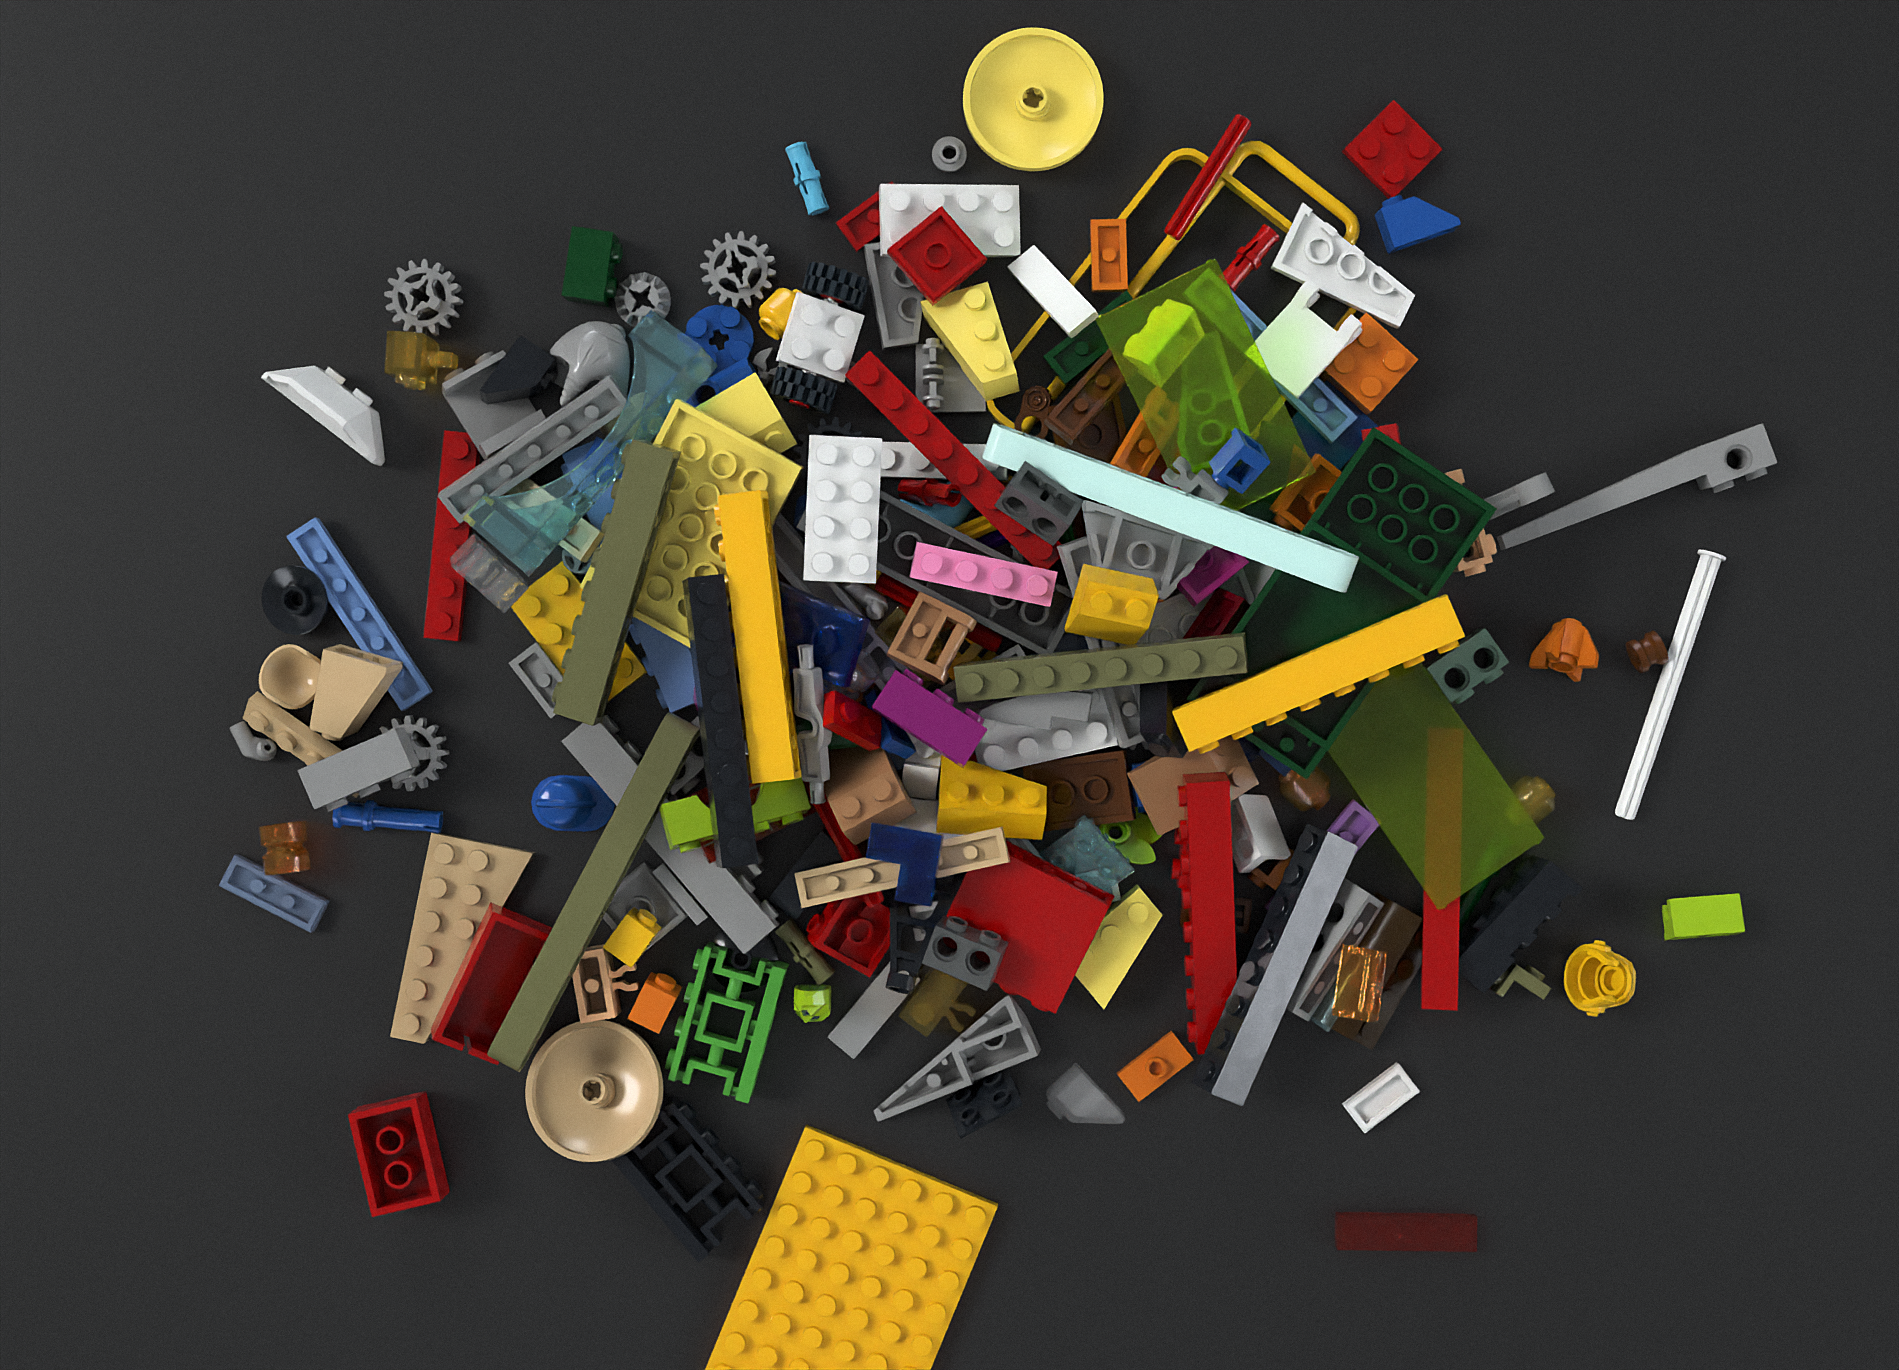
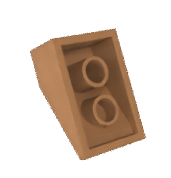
[1127,735,1259,835]
[824,746,917,845]

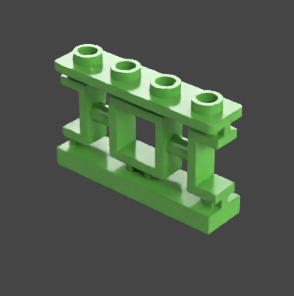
[665,942,789,1104]

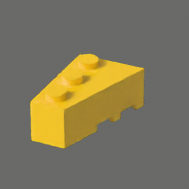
[936,755,1047,840]

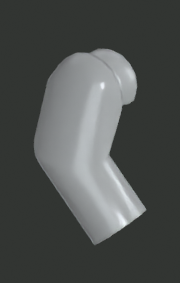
[229,721,277,761]

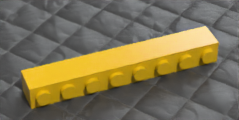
[714,490,802,784]
[1172,594,1465,754]

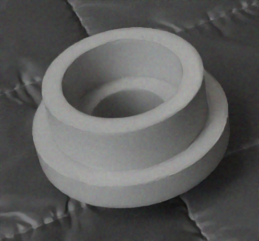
[932,136,967,172]

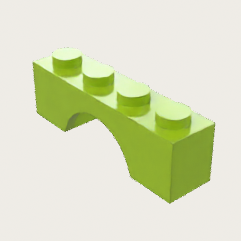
[659,777,811,853]

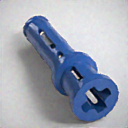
[333,800,443,834]

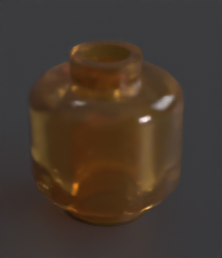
[1278,766,1331,811]

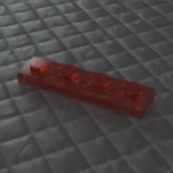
[1335,1212,1477,1252]

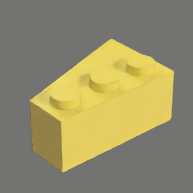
[920,281,1020,401]
[1075,884,1162,1009]

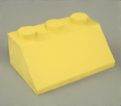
[695,372,797,454]

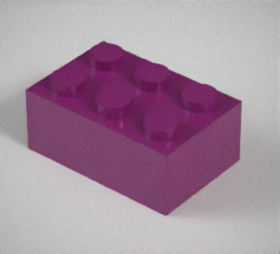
[872,669,988,768]

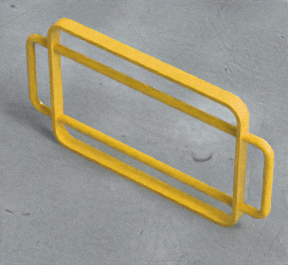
[986,140,1360,487]

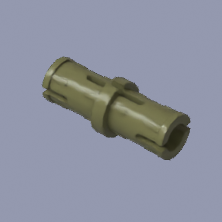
[775,919,836,986]

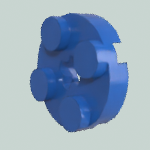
[684,305,755,375]

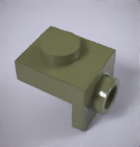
[1489,963,1552,1000]

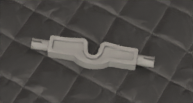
[793,644,833,804]

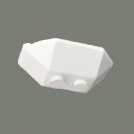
[261,366,385,466]

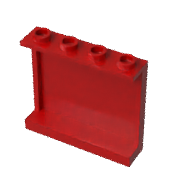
[943,840,1115,1014]

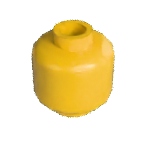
[759,288,802,340]

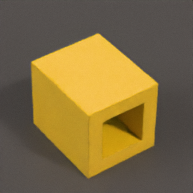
[603,907,662,968]

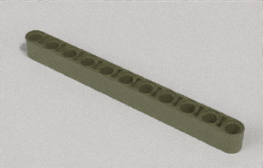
[487,712,700,1072]

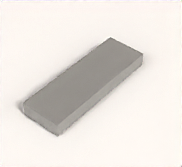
[827,962,921,1059]

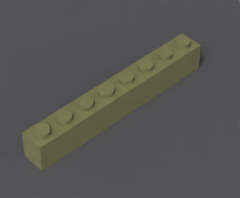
[552,439,681,726]
[953,632,1249,703]

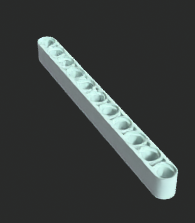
[982,423,1359,592]

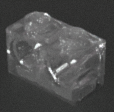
[450,533,528,613]

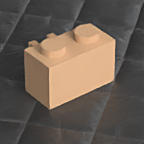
[572,944,640,1024]

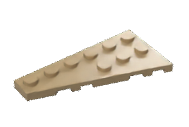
[390,832,535,1044]

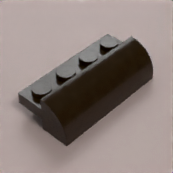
[1312,892,1423,1050]

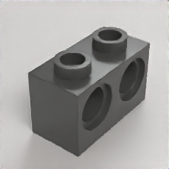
[994,461,1083,546]
[922,915,1009,991]

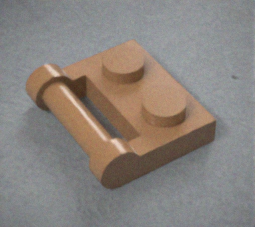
[887,591,977,685]

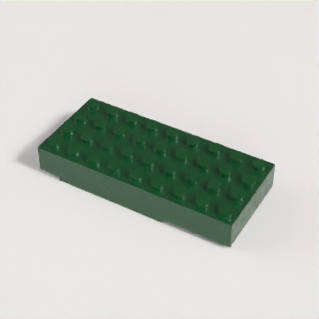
[1187,427,1497,780]

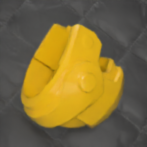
[1564,940,1636,1017]

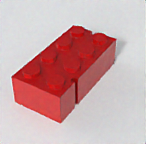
[431,902,552,1065]

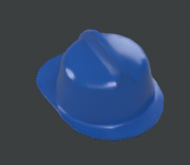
[531,775,615,832]

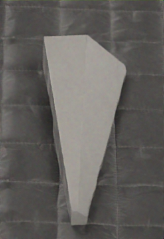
[873,994,1041,1122]

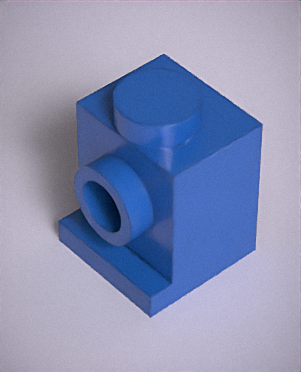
[1209,427,1271,494]

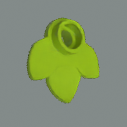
[1098,807,1162,865]

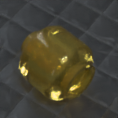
[1503,775,1557,827]

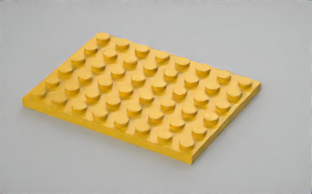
[705,1124,998,1370]

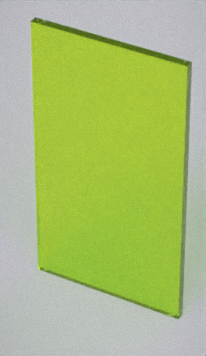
[1095,258,1316,511]
[1328,663,1545,910]

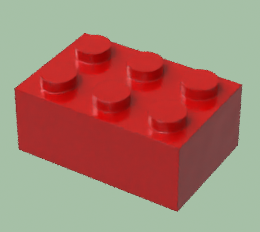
[348,1091,450,1217]

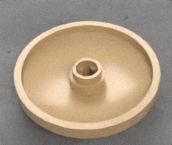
[525,1020,663,1162]

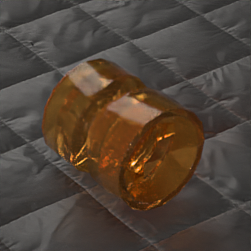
[259,821,311,875]

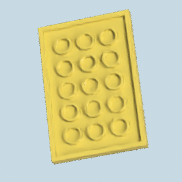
[580,399,804,648]

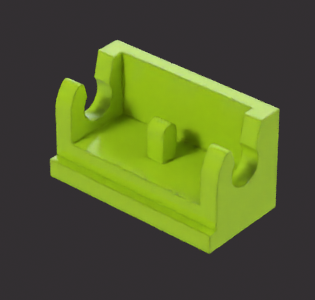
[1662,893,1745,940]

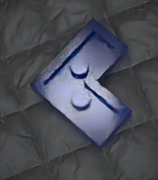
[866,822,944,907]

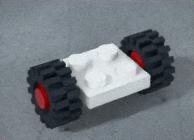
[769,262,869,414]

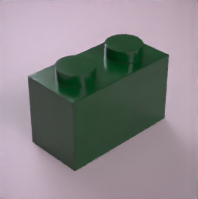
[562,226,623,307]

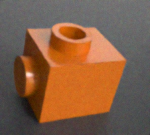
[627,972,682,1034]

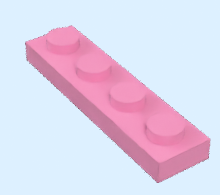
[909,542,1058,607]

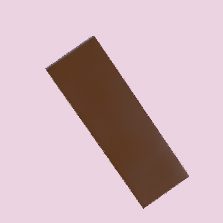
[1044,347,1138,445]

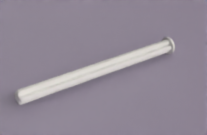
[1615,549,1726,820]

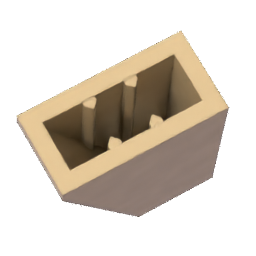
[309,644,403,741]

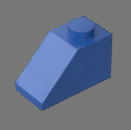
[1374,195,1461,254]

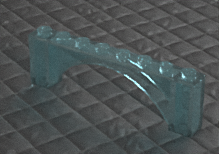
[462,310,718,576]

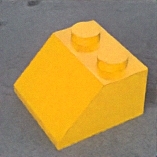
[1064,564,1159,645]

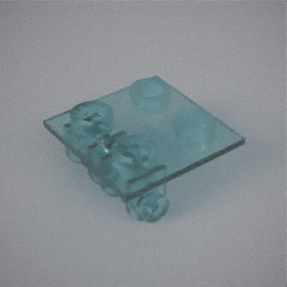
[1038,815,1135,891]

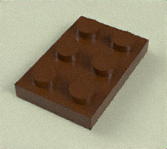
[1022,749,1137,832]

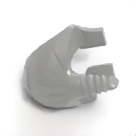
[549,321,630,407]

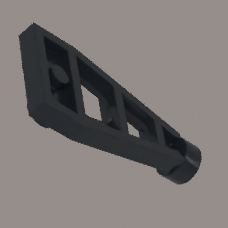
[885,872,965,994]

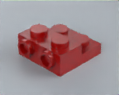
[806,895,890,977]

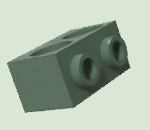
[1421,628,1509,704]

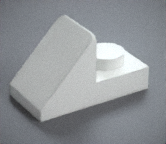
[902,741,941,801]

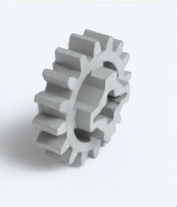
[700,231,777,310]
[384,259,463,337]
[379,715,449,791]

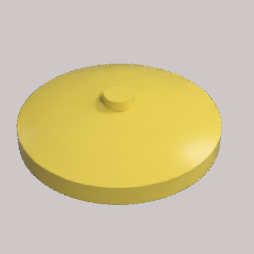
[963,28,1104,171]

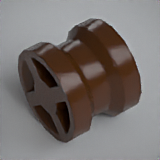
[1625,630,1669,673]

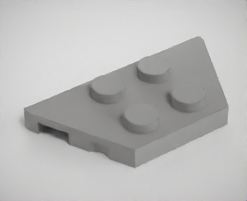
[1082,500,1214,600]

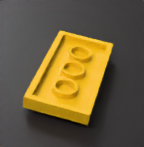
[508,561,647,703]

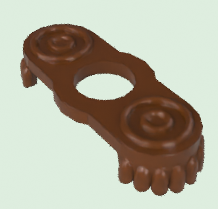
[1014,385,1053,440]

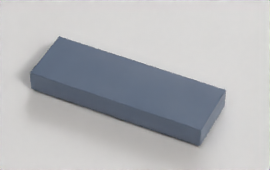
[219,854,330,933]

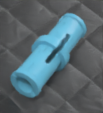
[785,141,829,216]

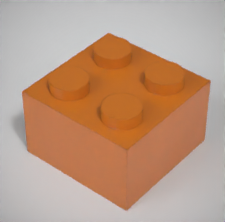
[1319,312,1419,415]

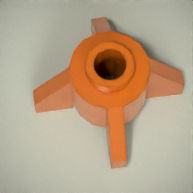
[1529,618,1599,682]

